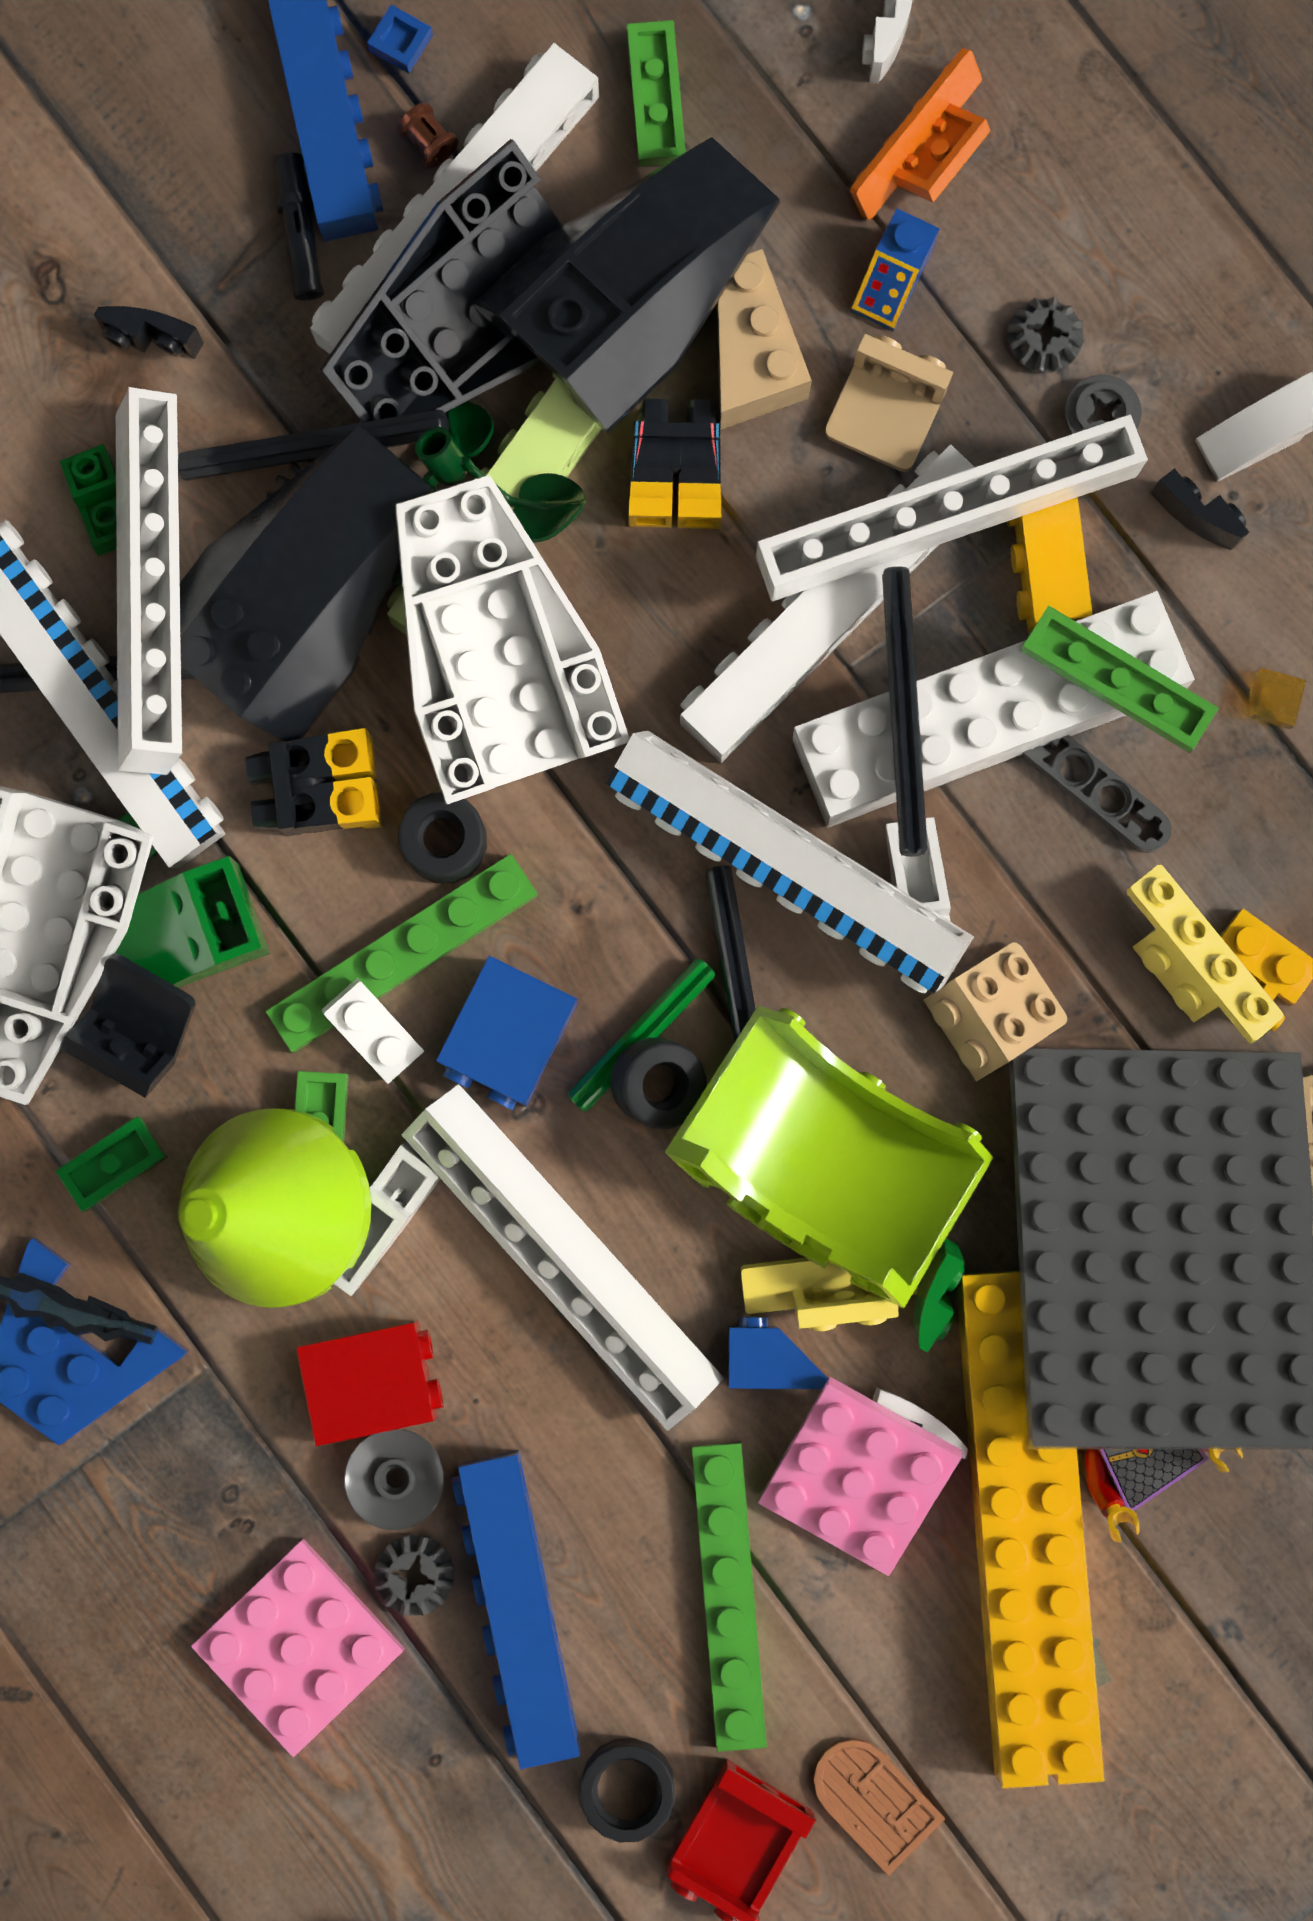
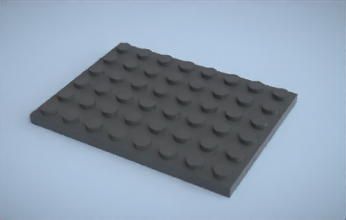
[1009,1048,1313,1450]

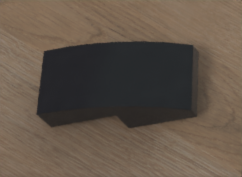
[94,306,204,359]
[1151,468,1249,550]

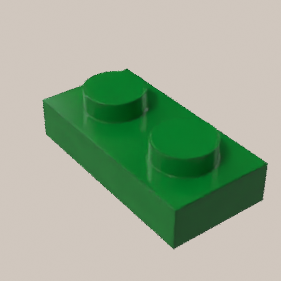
[55,1116,168,1212]

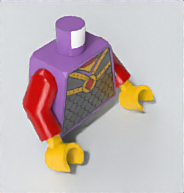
[1085,1449,1243,1543]

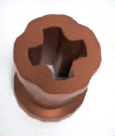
[396,102,459,168]

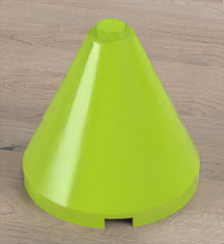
[179,1108,371,1308]

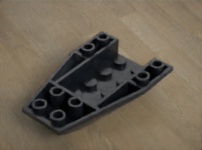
[474,137,780,434]
[320,139,562,422]

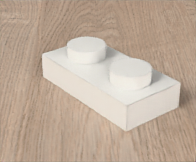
[321,977,424,1084]

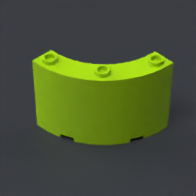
[665,1005,993,1308]

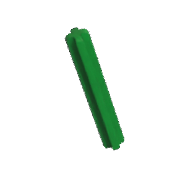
[568,958,715,1112]

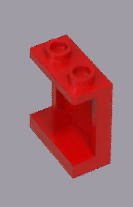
[296,1321,444,1446]
[666,1758,816,1921]

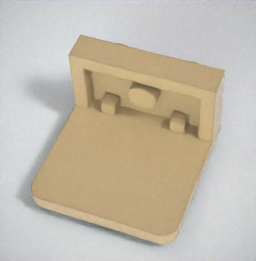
[825,334,953,472]
[923,943,1067,1082]

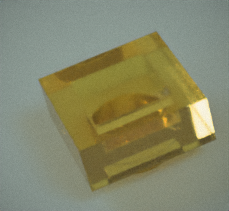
[1244,667,1307,729]

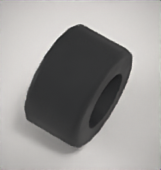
[398,792,487,883]
[611,1037,707,1129]

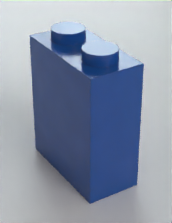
[436,955,579,1110]

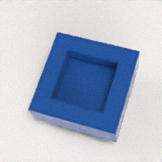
[367,4,433,74]

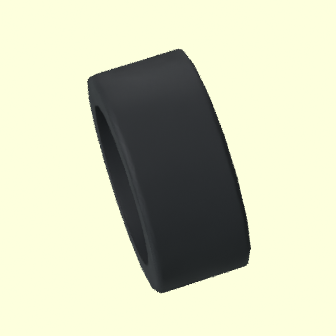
[580,1738,675,1843]

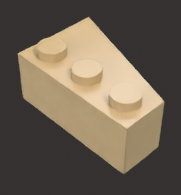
[716,249,812,430]

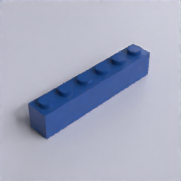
[268,0,384,242]
[452,1450,581,1770]

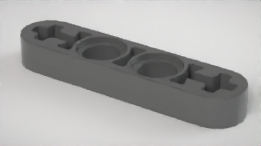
[1021,735,1172,853]

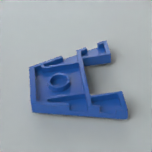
[0,1238,189,1446]

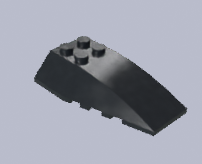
[180,425,434,742]

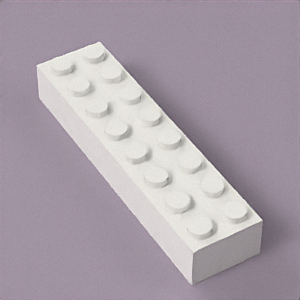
[792,591,1195,828]

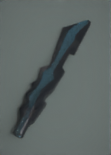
[0,1273,158,1345]

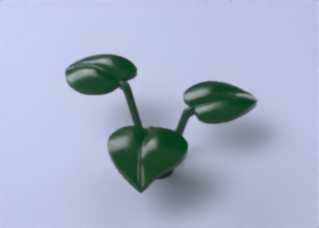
[392,401,587,585]

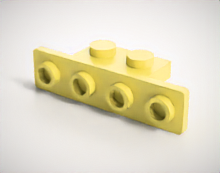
[1127,865,1283,1043]
[741,1258,919,1331]

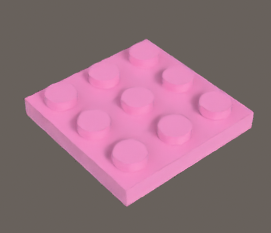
[758,1377,962,1576]
[191,1539,405,1758]

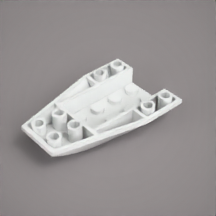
[395,475,630,805]
[0,786,154,1105]

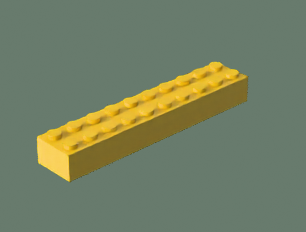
[956,1271,1104,1788]

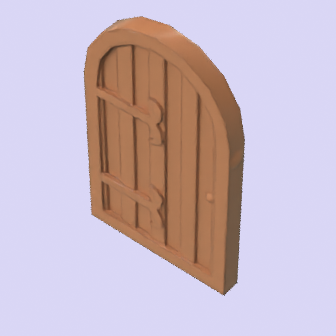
[813,1738,945,1876]

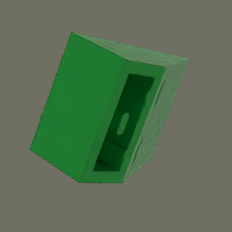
[115,856,270,988]

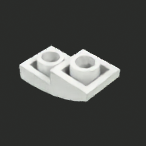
[862,0,913,83]
[873,1387,968,1459]

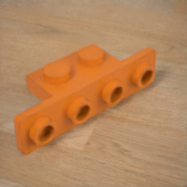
[850,48,990,220]

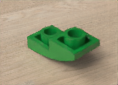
[60,443,117,556]
[913,1238,965,1353]

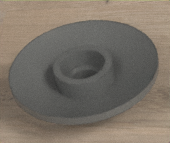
[344,1429,445,1530]

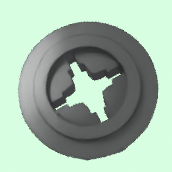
[1007,297,1084,373]
[1064,375,1141,435]
[375,1535,454,1616]

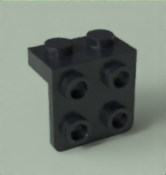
[61,953,196,1098]

